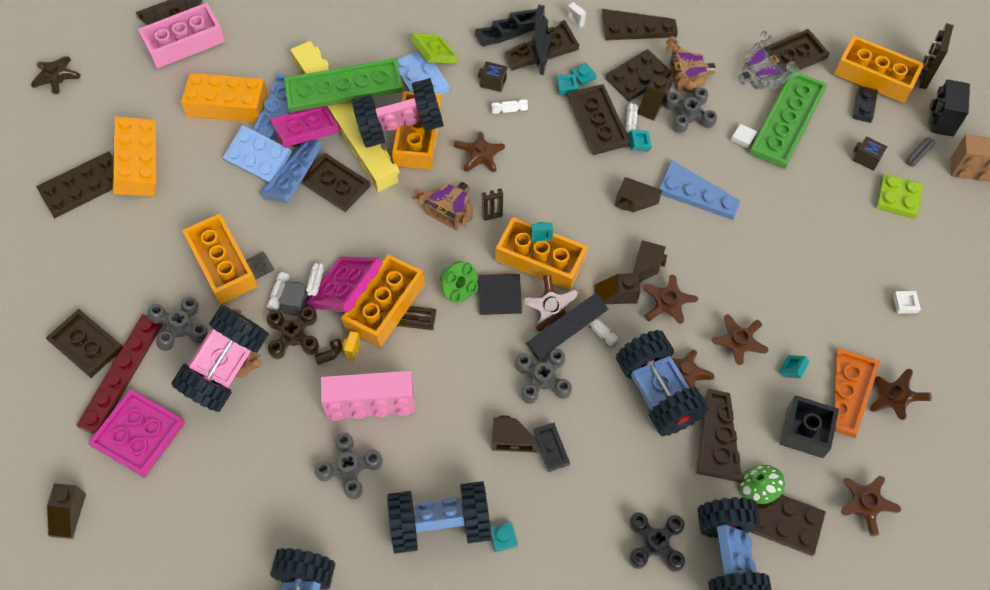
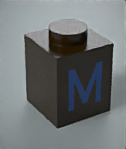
[478,61,507,92]
[852,136,888,171]

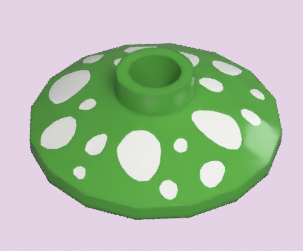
[739,465,786,504]

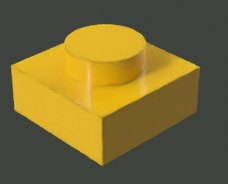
[342,331,361,361]

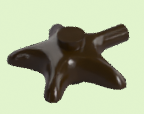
[31,56,81,94]

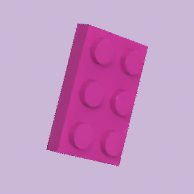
[270,106,339,147]

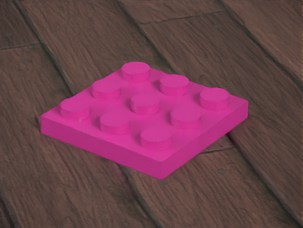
[305,257,383,312]
[88,389,186,478]

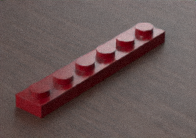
[76,314,163,434]

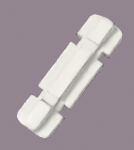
[491,99,528,114]
[625,103,638,137]
[306,263,324,296]
[267,272,290,311]
[588,319,618,347]

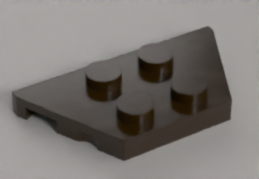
[136,0,202,25]

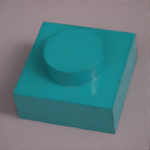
[571,63,597,87]
[556,74,578,95]
[628,130,652,151]
[531,222,553,242]
[779,355,810,378]
[490,522,518,552]

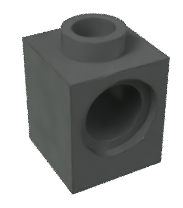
[280,282,309,316]

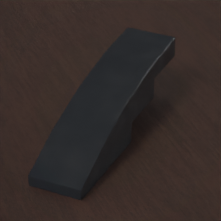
[534,4,552,75]
[474,9,548,46]
[526,293,609,360]

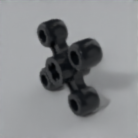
[629,512,685,572]

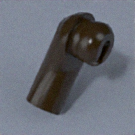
[315,338,343,365]

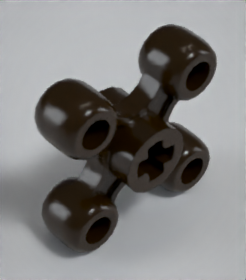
[267,307,319,359]

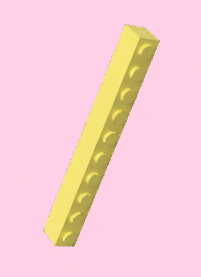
[290,41,400,192]

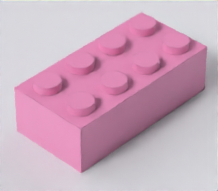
[138,3,226,69]
[321,371,415,421]

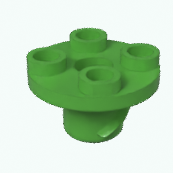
[440,261,478,303]

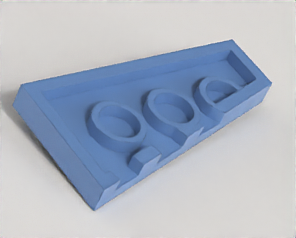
[253,73,292,140]
[260,140,322,203]
[659,160,740,220]

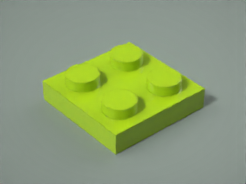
[410,33,459,64]
[876,173,923,219]

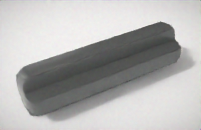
[906,137,935,167]

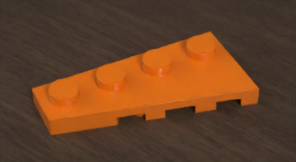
[834,348,880,438]

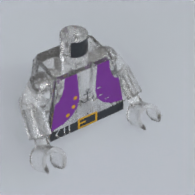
[738,31,799,90]

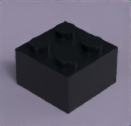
[929,79,970,137]
[779,395,839,458]

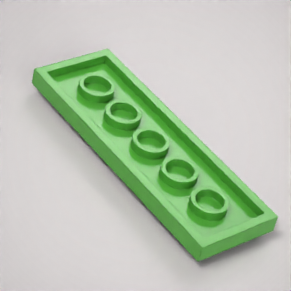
[284,58,403,113]
[749,70,828,168]

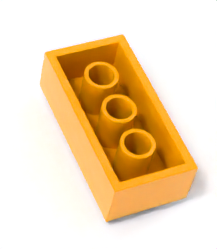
[834,35,924,103]
[181,73,268,122]
[392,91,442,170]
[113,116,156,197]
[182,213,258,305]
[495,217,588,291]
[341,254,426,348]

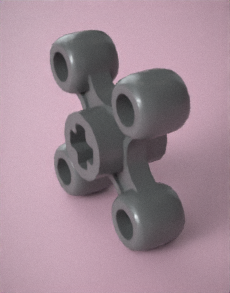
[665,87,717,133]
[147,297,208,351]
[515,349,572,404]
[315,433,383,499]

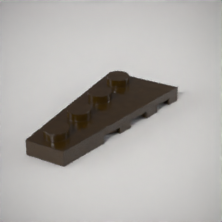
[602,9,678,40]
[505,20,579,70]
[696,389,743,483]

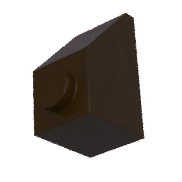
[637,74,672,121]
[615,177,662,212]
[633,240,668,283]
[594,273,641,304]
[492,415,538,453]
[47,483,86,539]

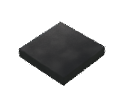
[479,274,522,315]

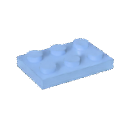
[397,51,450,95]
[222,125,292,183]

